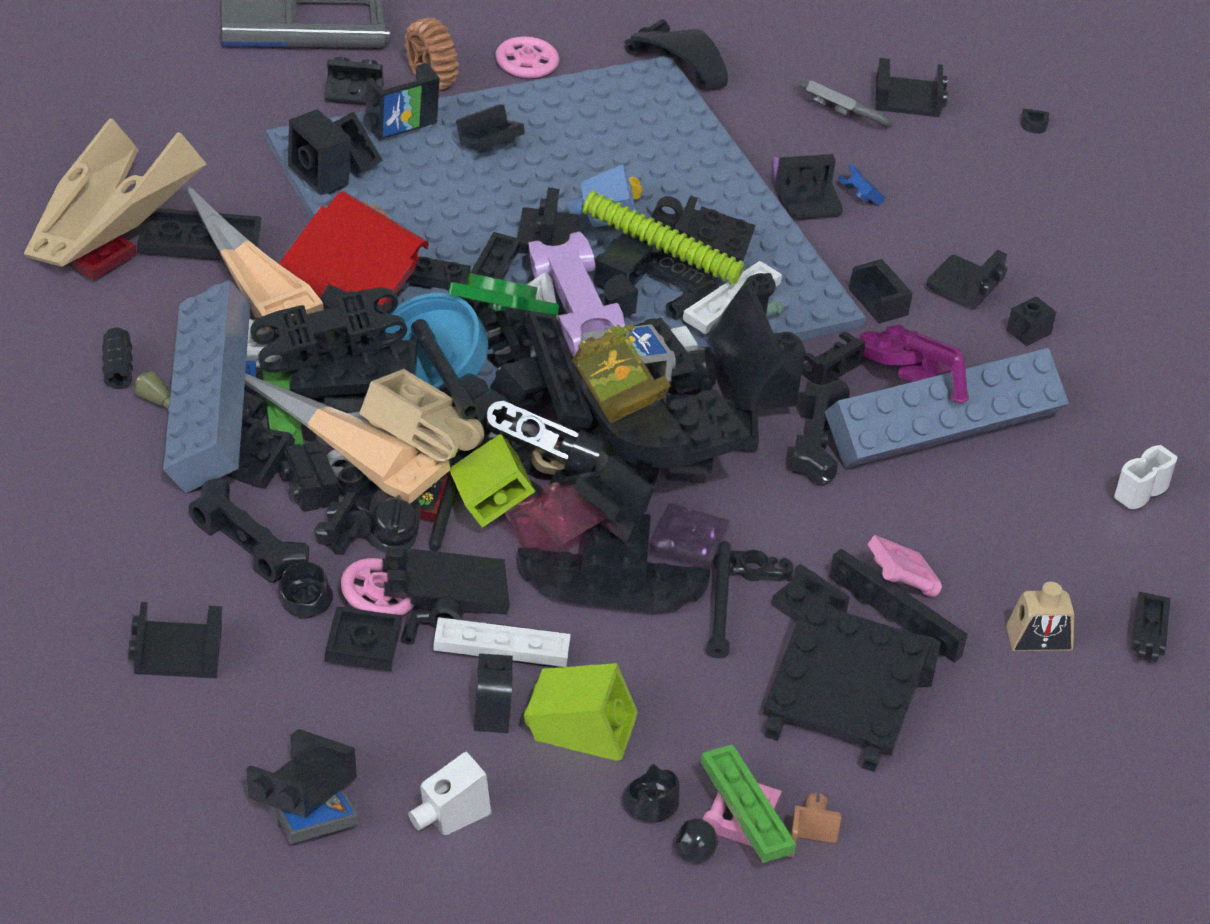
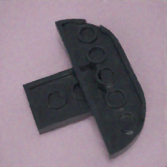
[517,513,711,612]

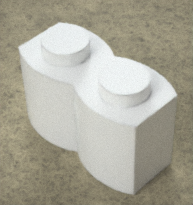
[1114,445,1177,509]

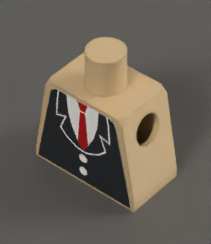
[1006,582,1074,651]

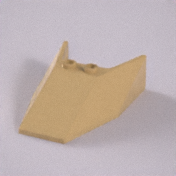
[24,118,207,267]

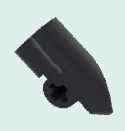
[631,29,728,90]

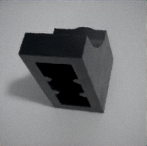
[333,111,383,175]

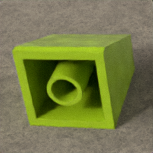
[524,663,638,761]

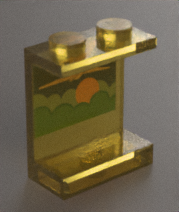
[572,323,671,423]

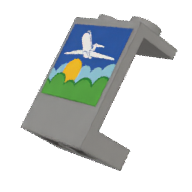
[580,324,676,382]

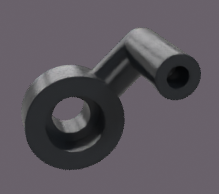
[401,599,464,645]

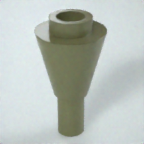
[134,370,171,410]

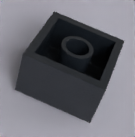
[288,109,352,196]

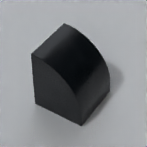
[602,273,638,317]

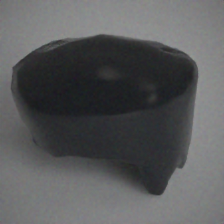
[279,562,333,618]
[622,764,680,822]

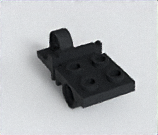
[651,196,756,262]

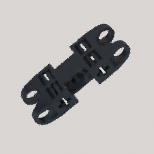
[250,288,407,373]

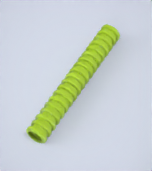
[582,190,745,286]

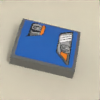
[267,790,358,844]

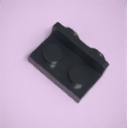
[771,564,850,622]

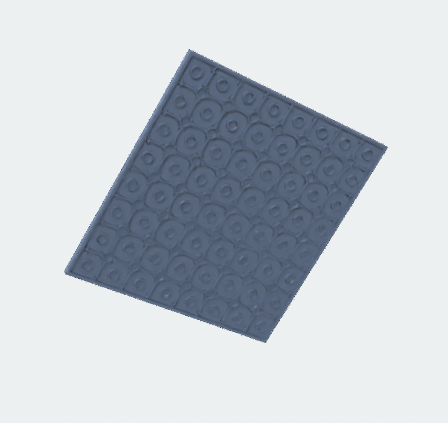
[265,56,866,389]

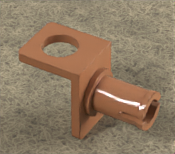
[788,793,841,857]

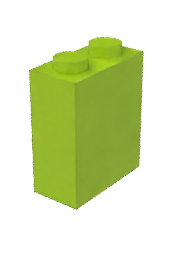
[449,433,535,528]

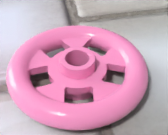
[495,36,559,79]
[341,558,415,616]

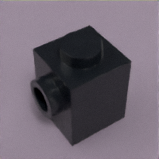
[1007,296,1057,346]

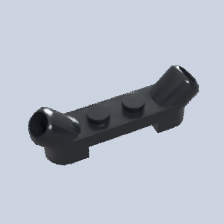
[791,378,850,485]
[188,479,309,582]

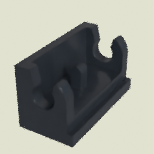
[802,332,865,384]

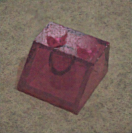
[508,482,606,548]

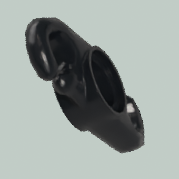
[714,549,794,581]

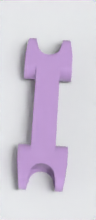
[528,232,625,357]

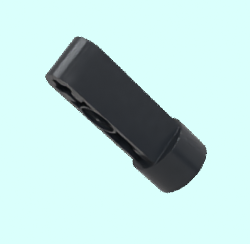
[486,401,605,475]

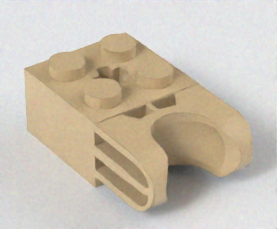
[359,369,484,462]

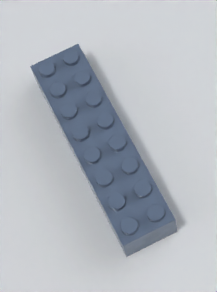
[163,280,250,493]
[825,348,1069,469]

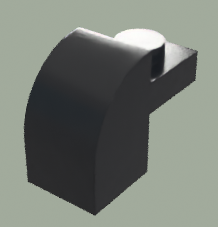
[474,653,513,733]

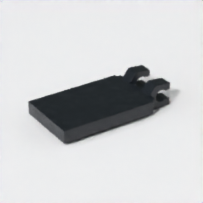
[381,547,510,615]

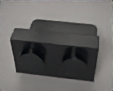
[775,154,843,219]
[926,250,1008,309]

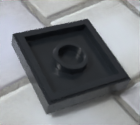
[325,606,402,671]

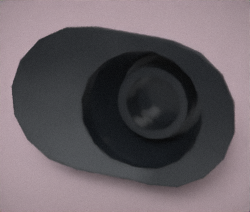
[368,489,421,552]

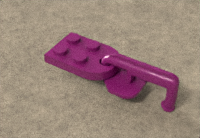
[857,325,969,403]

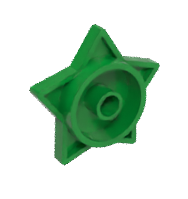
[448,273,560,316]

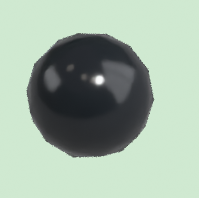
[674,818,718,863]

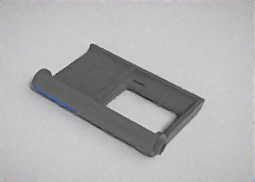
[221,0,390,48]

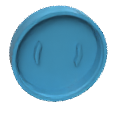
[385,293,488,390]

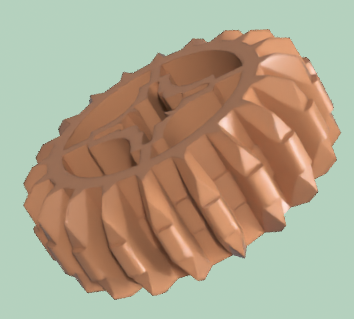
[404,17,459,91]

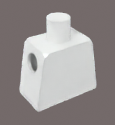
[408,751,491,835]

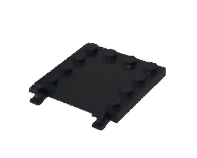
[763,600,933,772]

